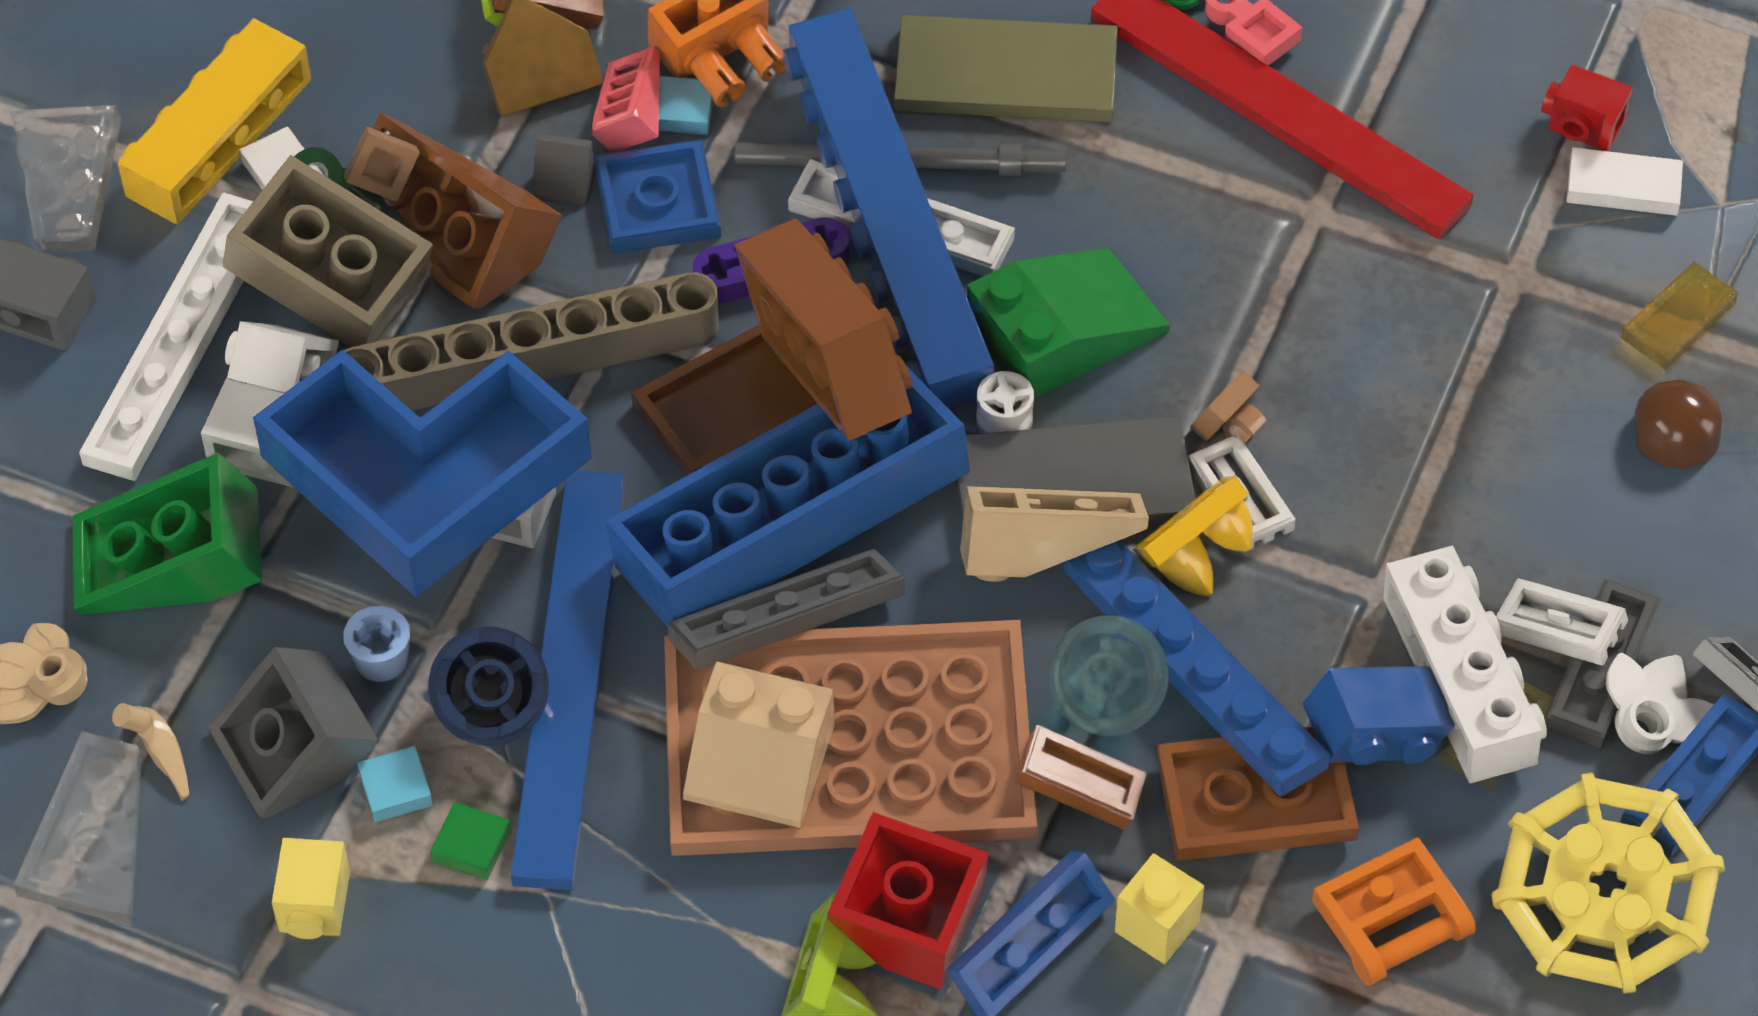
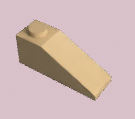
[960,486,1149,582]

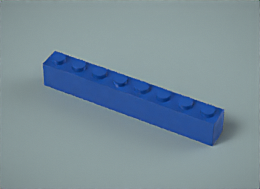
[782,8,994,408]

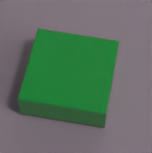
[430,802,512,880]

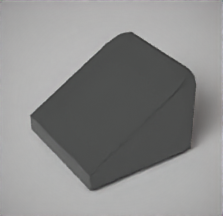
[533,133,595,206]

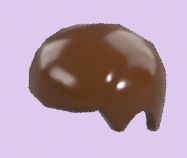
[1635,379,1723,469]

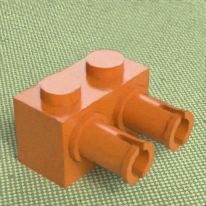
[648,0,786,107]

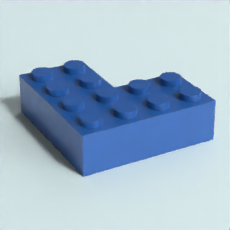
[253,349,592,598]

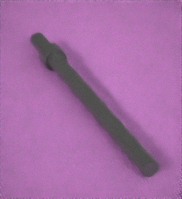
[735,142,1066,177]

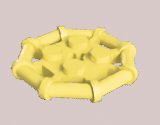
[1491,772,1725,994]

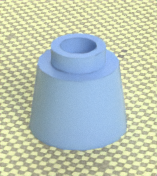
[343,606,410,682]

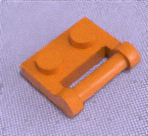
[1312,837,1476,986]

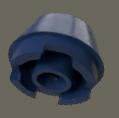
[428,626,549,746]

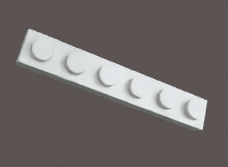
[79,193,253,481]

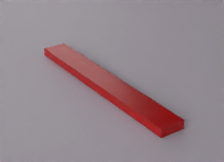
[1090,0,1474,240]

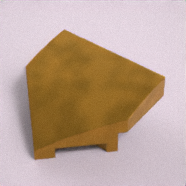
[482,0,604,117]

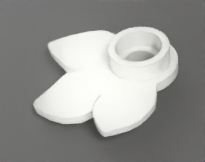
[1606,653,1714,754]

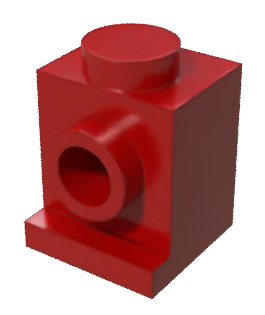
[1541,64,1633,152]

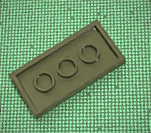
[894,15,1117,122]

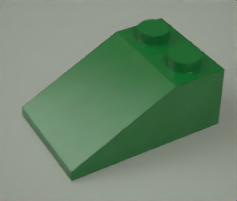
[967,248,1170,399]
[73,453,262,615]

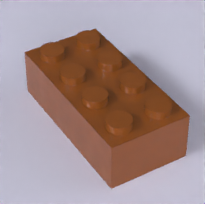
[734,218,912,441]

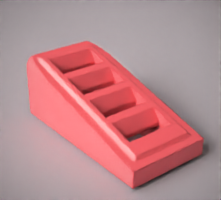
[592,45,660,153]

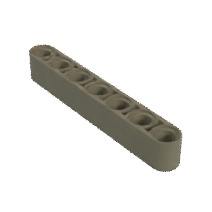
[344,272,719,411]

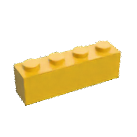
[117,18,312,225]

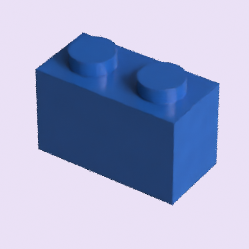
[1302,666,1455,765]

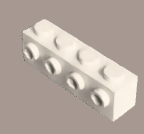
[1383,546,1547,784]

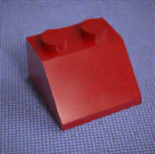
[827,812,989,990]

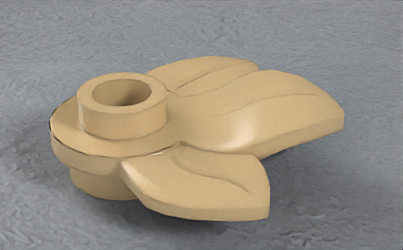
[0,623,87,724]

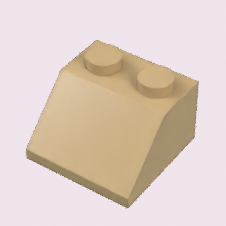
[683,661,834,828]

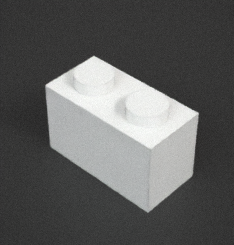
[225,322,339,393]

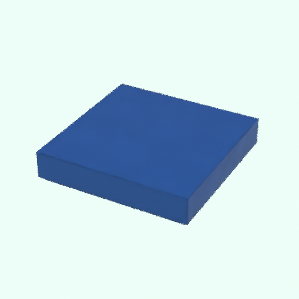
[593,139,721,254]

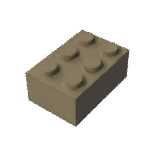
[222,155,433,348]

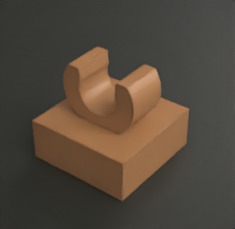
[344,126,420,202]
[1190,370,1267,444]

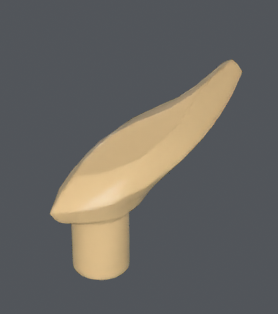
[112,703,190,801]

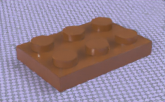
[1157,727,1359,861]

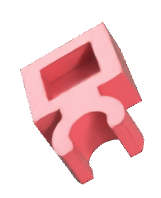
[1205,0,1303,66]

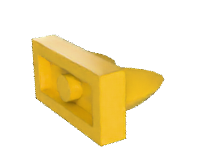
[1133,476,1253,597]

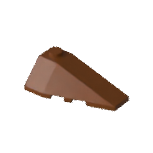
[373,113,562,309]

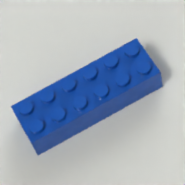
[605,366,970,627]

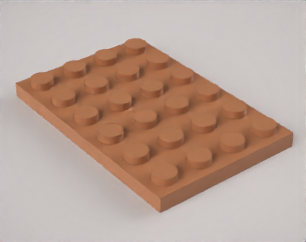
[664,620,1037,856]

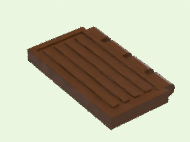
[631,325,818,476]

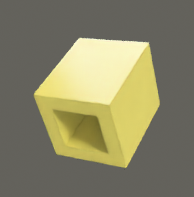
[272,838,350,939]
[1115,853,1204,965]

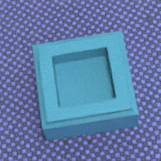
[659,76,713,135]
[357,746,433,823]

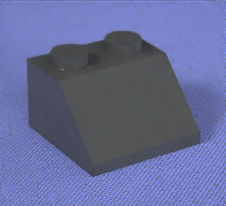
[208,647,379,818]

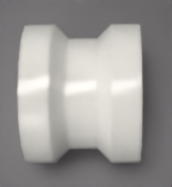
[976,371,1034,434]

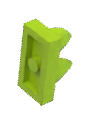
[781,893,877,1016]

